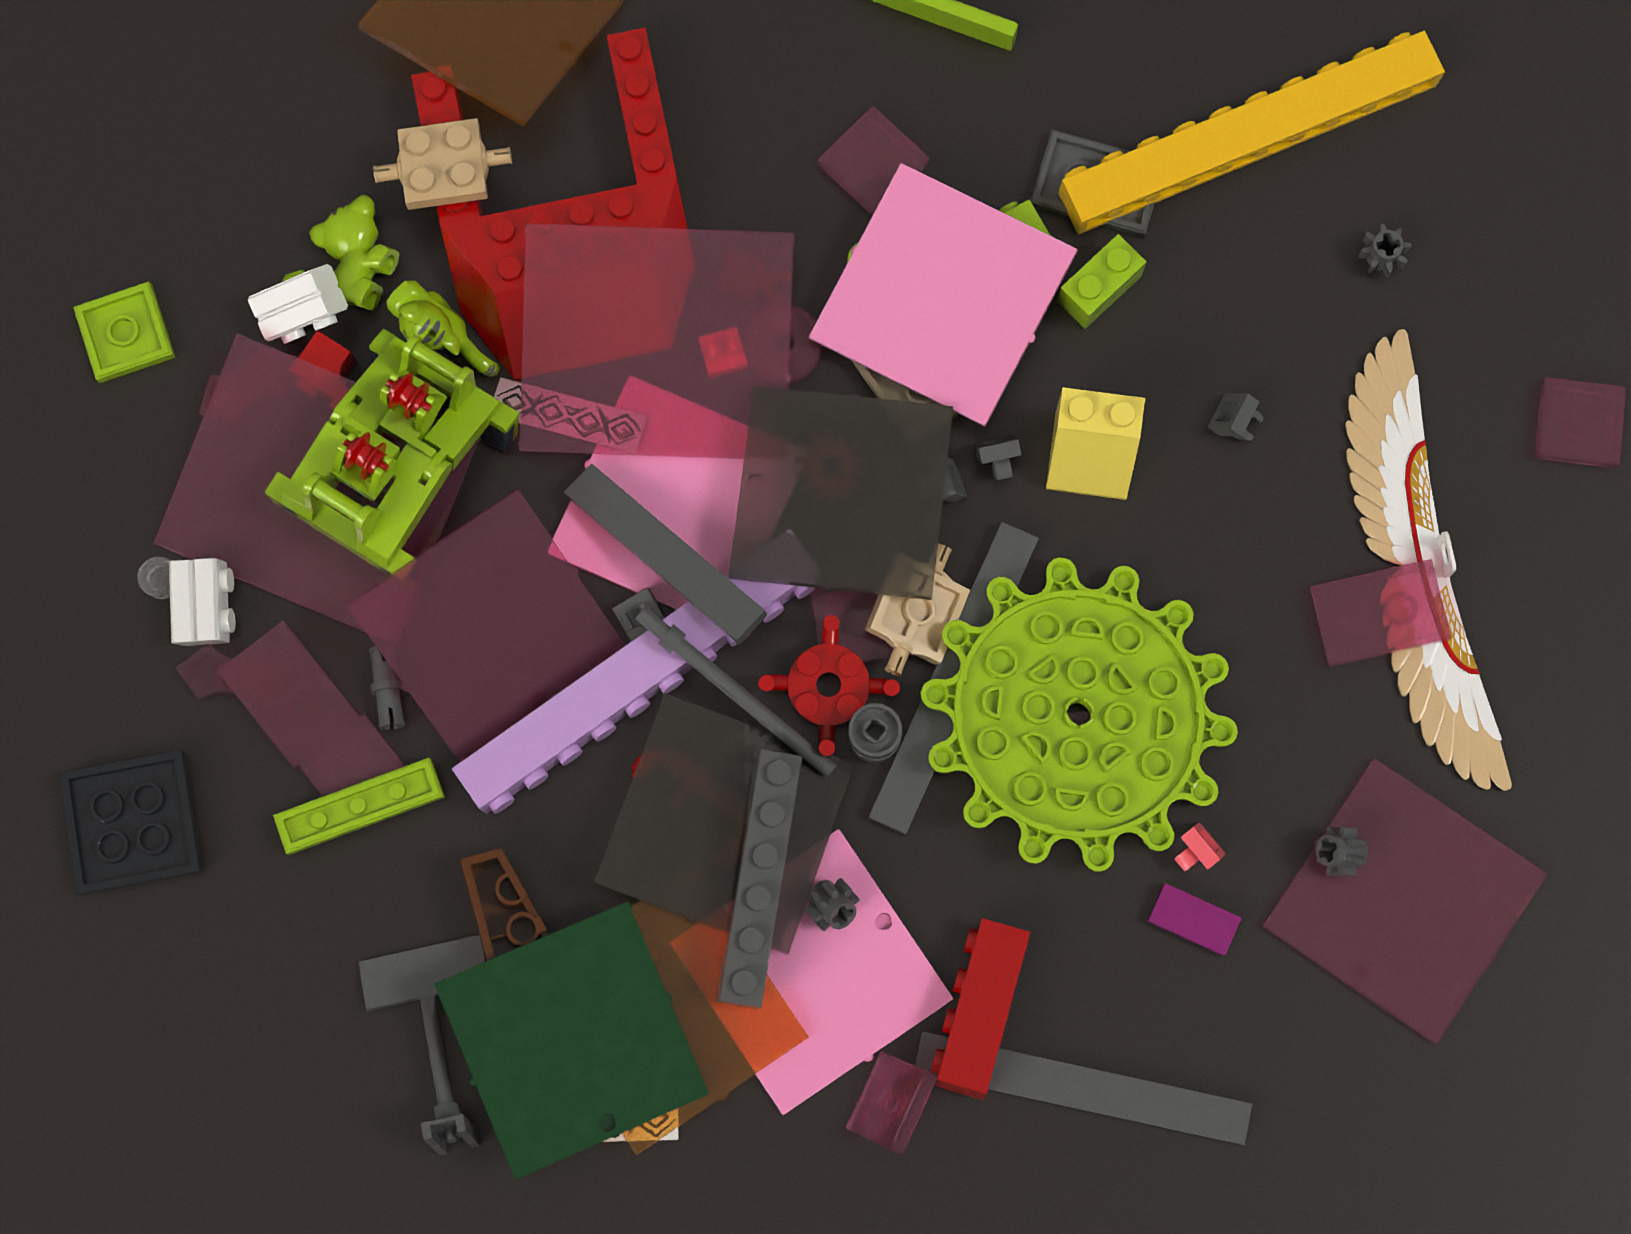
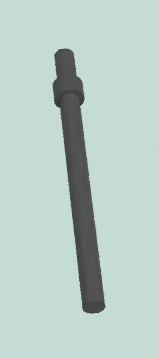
[635,606,836,777]

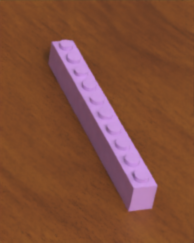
[452,530,821,814]

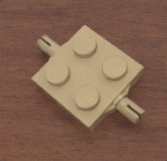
[373,118,512,210]
[864,544,970,676]

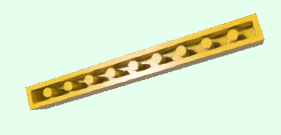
[1058,30,1445,235]

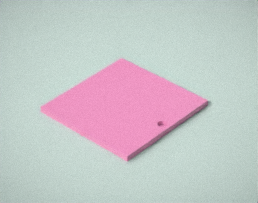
[809,163,1077,427]
[546,375,808,610]
[670,829,953,1115]

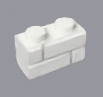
[248,264,348,344]
[169,558,236,646]

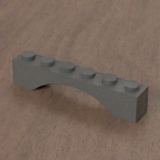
[715,749,802,1009]

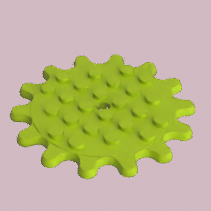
[921,557,1238,872]

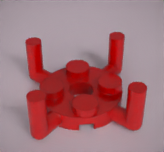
[758,615,900,756]

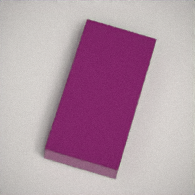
[1147,883,1242,957]

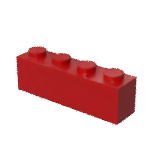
[930,918,1030,1100]

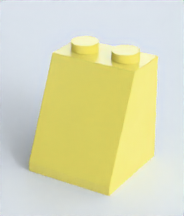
[1046,387,1145,500]

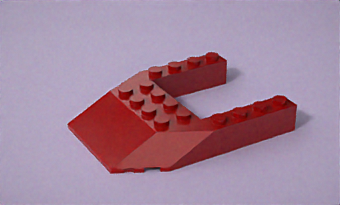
[411,27,695,381]

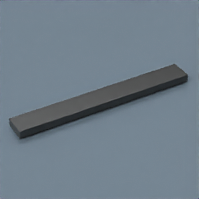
[868,522,1039,835]
[913,1031,1253,1146]

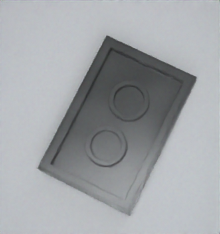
[1031,129,1154,238]

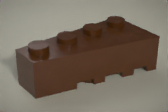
[460,848,549,961]

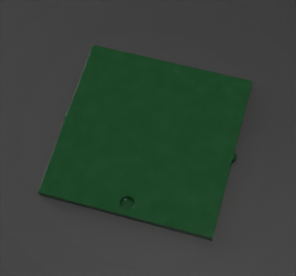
[434,901,710,1180]

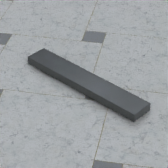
[564,463,767,645]

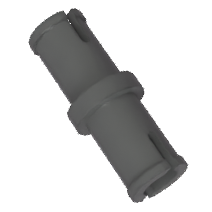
[369,644,405,730]

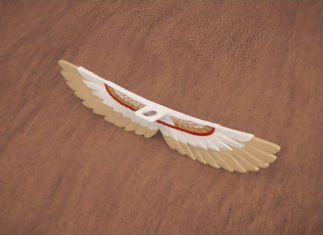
[1345,329,1512,791]

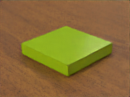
[73,281,176,383]

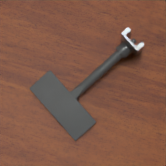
[359,935,486,1156]

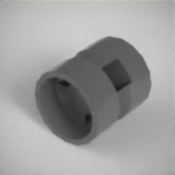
[849,703,902,764]

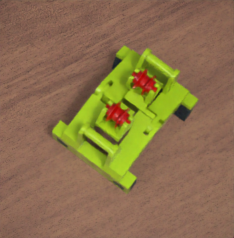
[264,328,520,589]

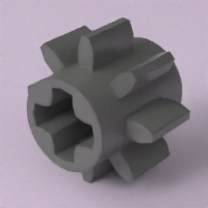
[1358,224,1412,277]
[1316,826,1368,877]
[805,878,860,931]

